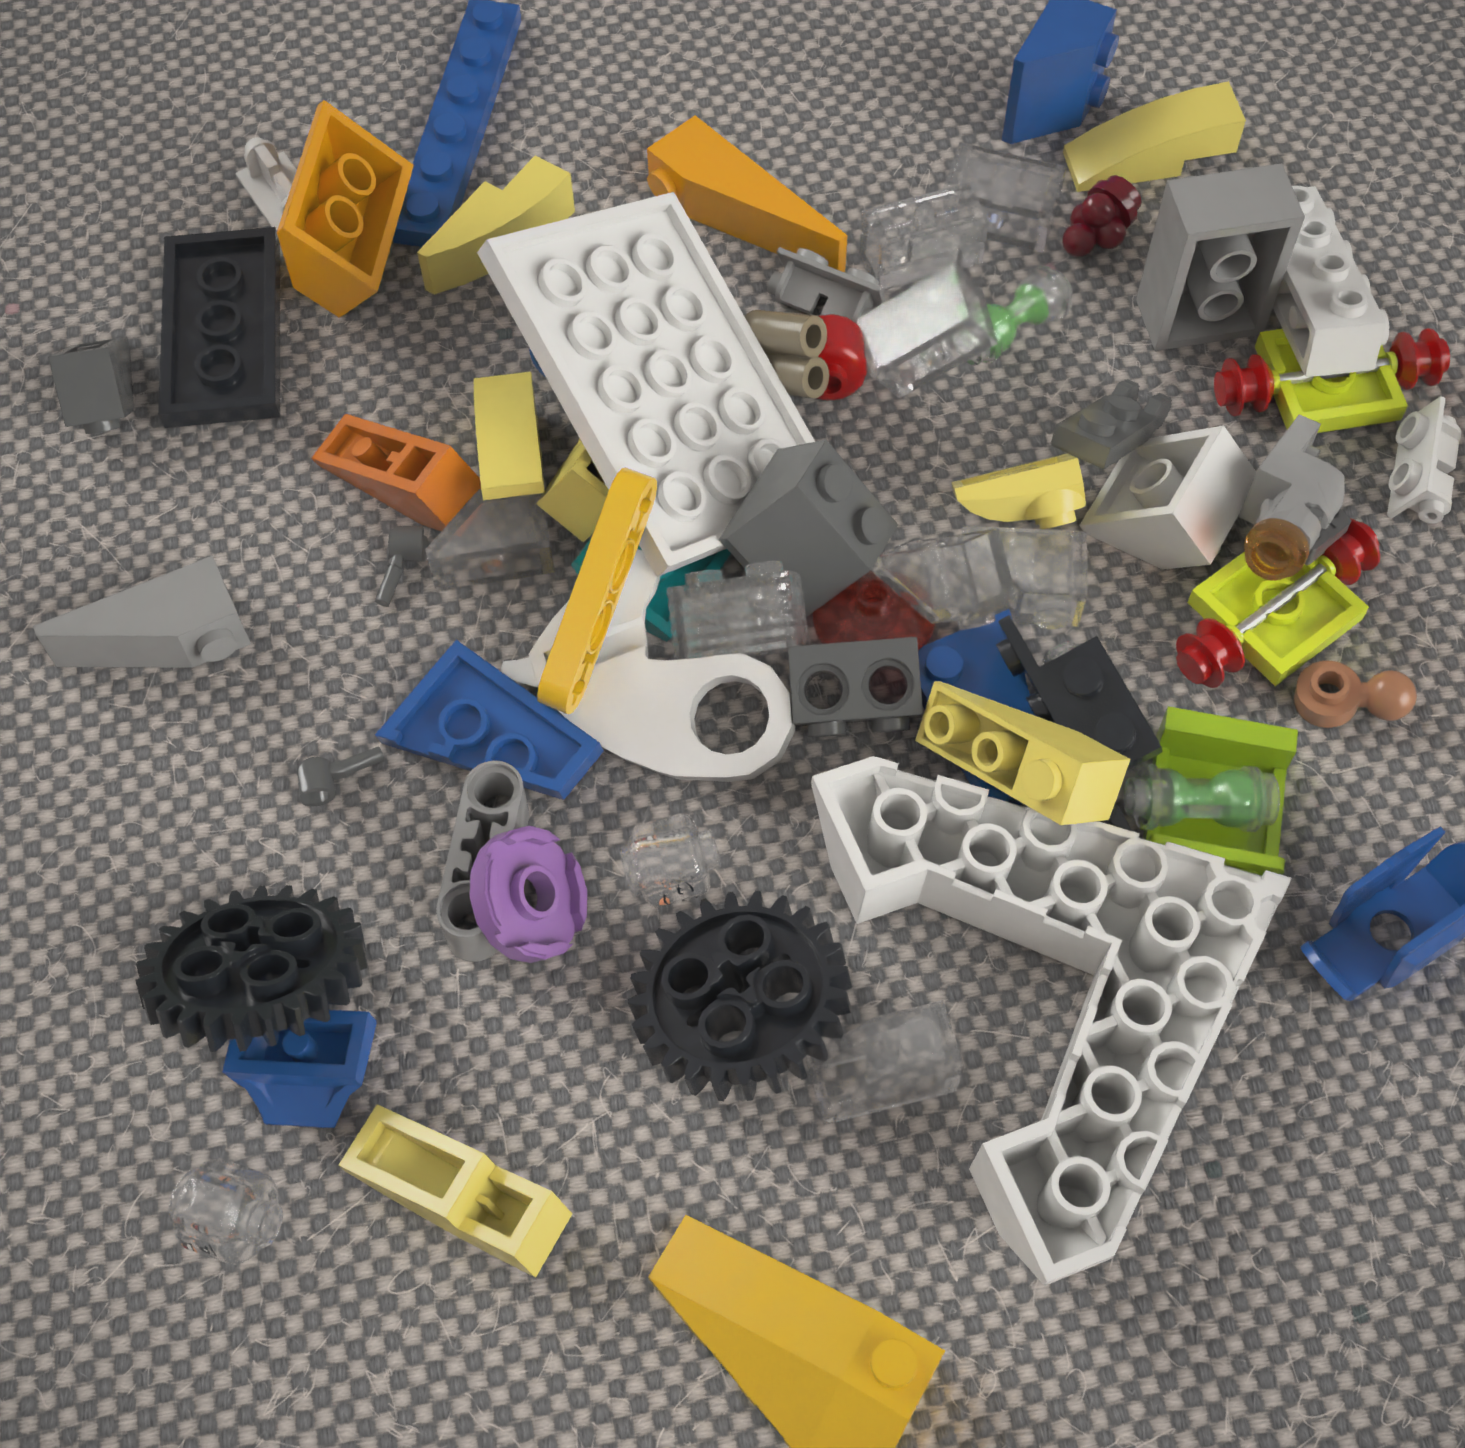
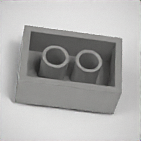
[1136,163,1305,351]

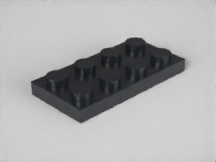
[158,227,280,428]

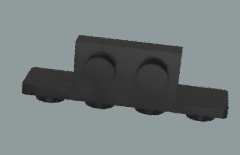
[995,615,1163,831]

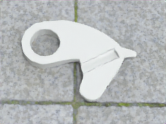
[501,549,795,782]

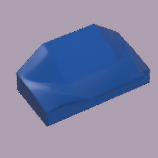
[222,1010,377,1128]

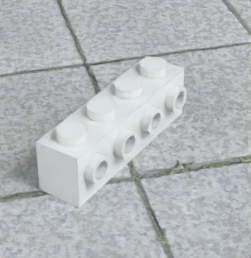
[1273,186,1389,377]

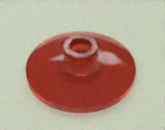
[813,571,936,651]

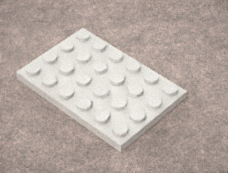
[477,192,815,577]

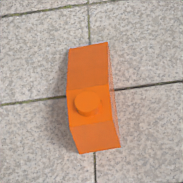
[311,414,483,537]

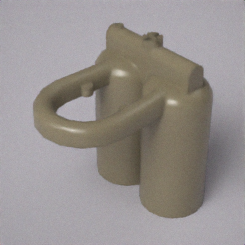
[744,310,829,398]

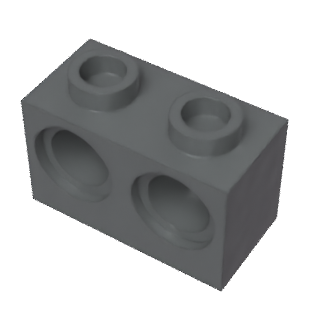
[788,637,923,737]

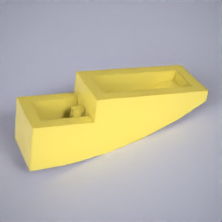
[1063,81,1246,192]
[417,156,575,295]
[474,372,545,501]
[338,1104,572,1278]

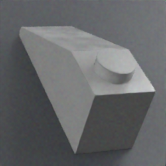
[33,556,251,668]

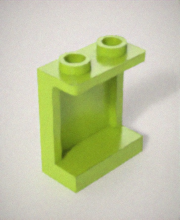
[1143,706,1298,876]

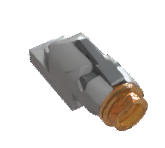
[1238,414,1351,581]

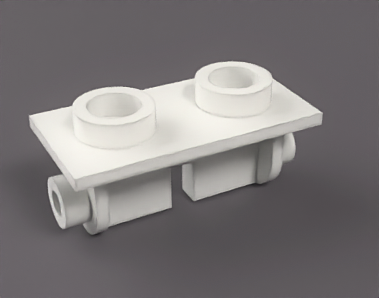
[236,137,297,230]
[1387,396,1462,523]

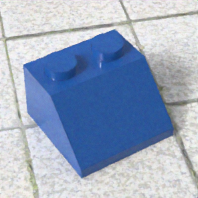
[1002,0,1119,144]

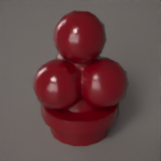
[1062,175,1142,258]

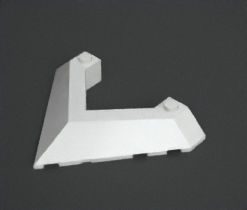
[811,756,1292,1286]

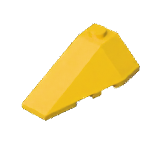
[648,1215,945,1448]

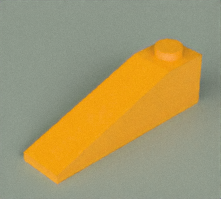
[647,115,848,272]

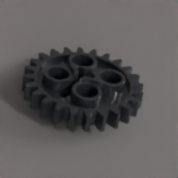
[135,885,368,1052]
[628,890,852,1102]

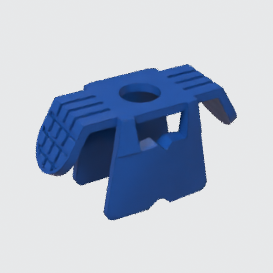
[1300,826,1465,1001]

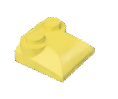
[951,454,1086,529]

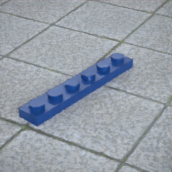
[393,0,521,247]

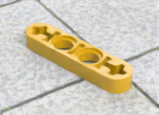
[537,467,657,715]

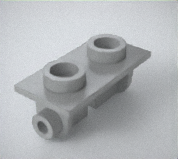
[767,247,888,332]

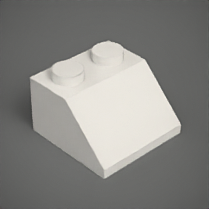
[1079,425,1256,569]

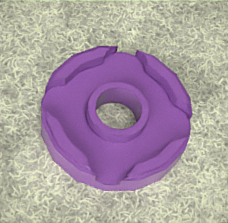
[470,826,587,963]

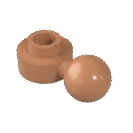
[1294,661,1417,728]

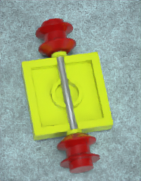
[1214,328,1450,433]
[1176,518,1380,688]

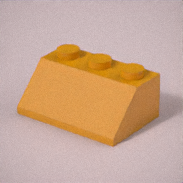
[277,100,414,318]

